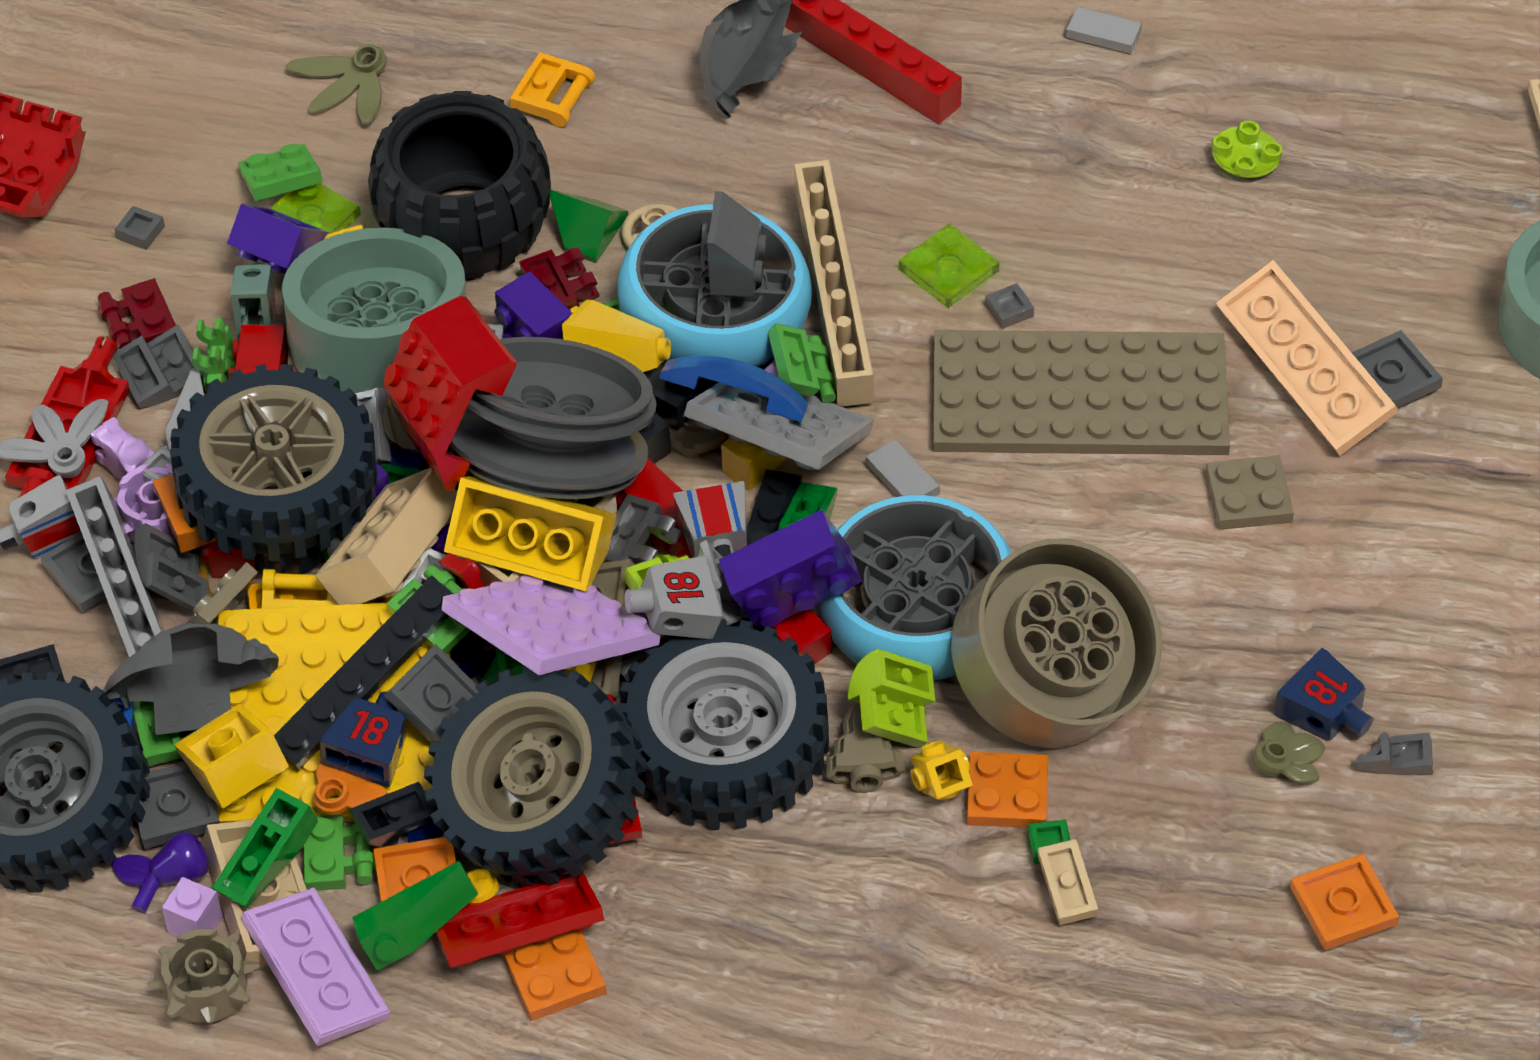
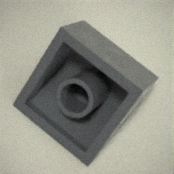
[707,191,768,297]

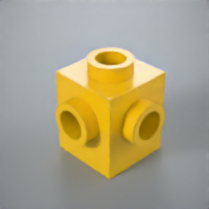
[910,740,973,800]

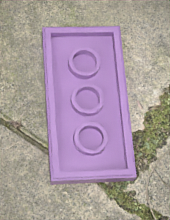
[241,887,390,1046]

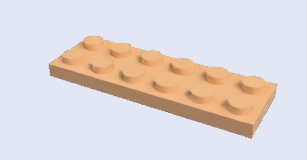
[1216,260,1399,456]

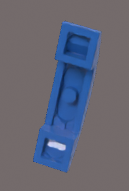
[659,356,808,422]

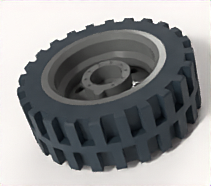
[0,671,151,892]

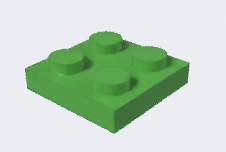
[238,144,323,202]

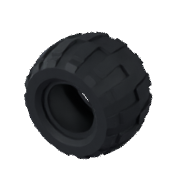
[368,91,551,278]

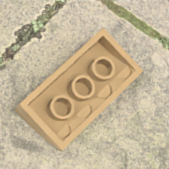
[202,819,307,969]

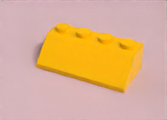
[444,475,617,591]

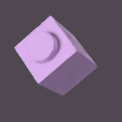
[162,877,223,937]

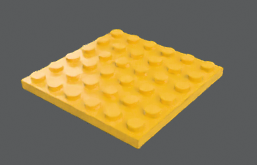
[215,603,451,823]

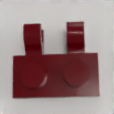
[519,247,600,309]

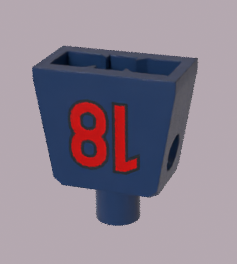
[1274,648,1374,741]
[320,692,406,788]

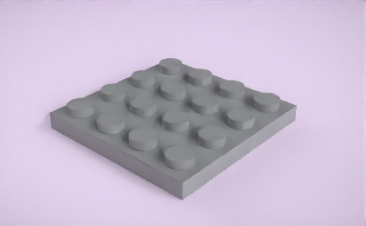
[684,382,874,470]

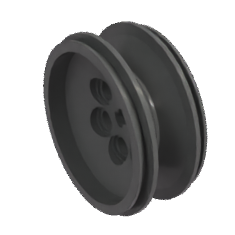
[450,337,656,499]

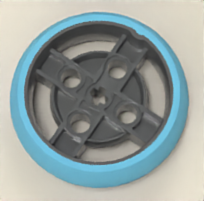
[617,204,812,367]
[817,495,1012,681]

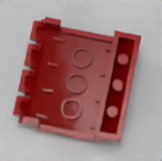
[0,93,86,217]
[383,296,518,491]

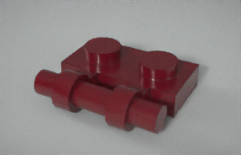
[98,278,176,349]

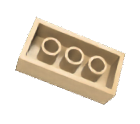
[316,468,457,605]

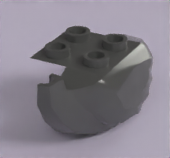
[700,0,803,119]
[103,623,279,735]

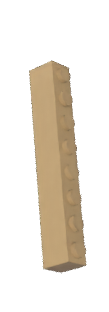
[794,160,873,407]

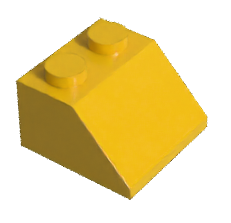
[174,703,289,809]

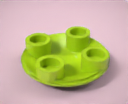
[1211,120,1282,178]

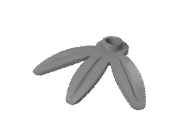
[0,399,108,478]

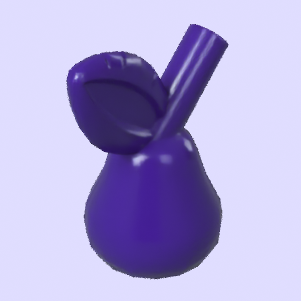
[112,832,209,913]

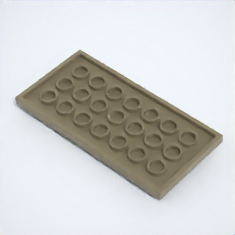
[933,330,1230,455]

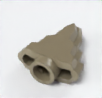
[826,704,905,793]

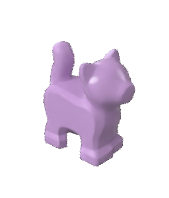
[91,417,154,479]

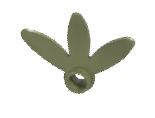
[286,44,387,124]

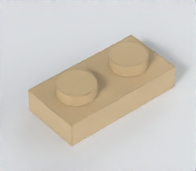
[1038,839,1098,925]

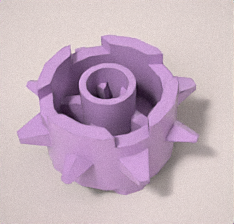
[114,464,174,543]

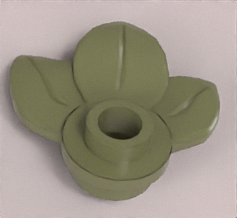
[1254,721,1325,783]

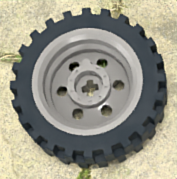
[617,619,829,829]

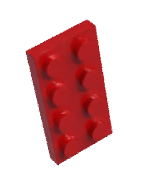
[434,873,605,968]

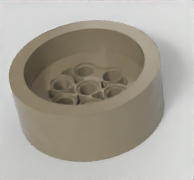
[951,539,1162,748]

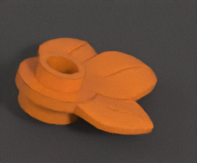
[313,762,387,815]

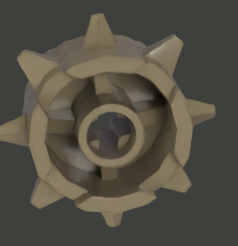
[148,928,260,1024]

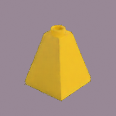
[562,300,671,372]

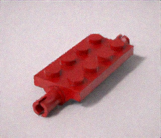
[5,336,130,498]

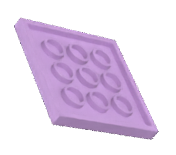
[441,575,661,675]

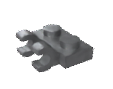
[603,494,682,565]

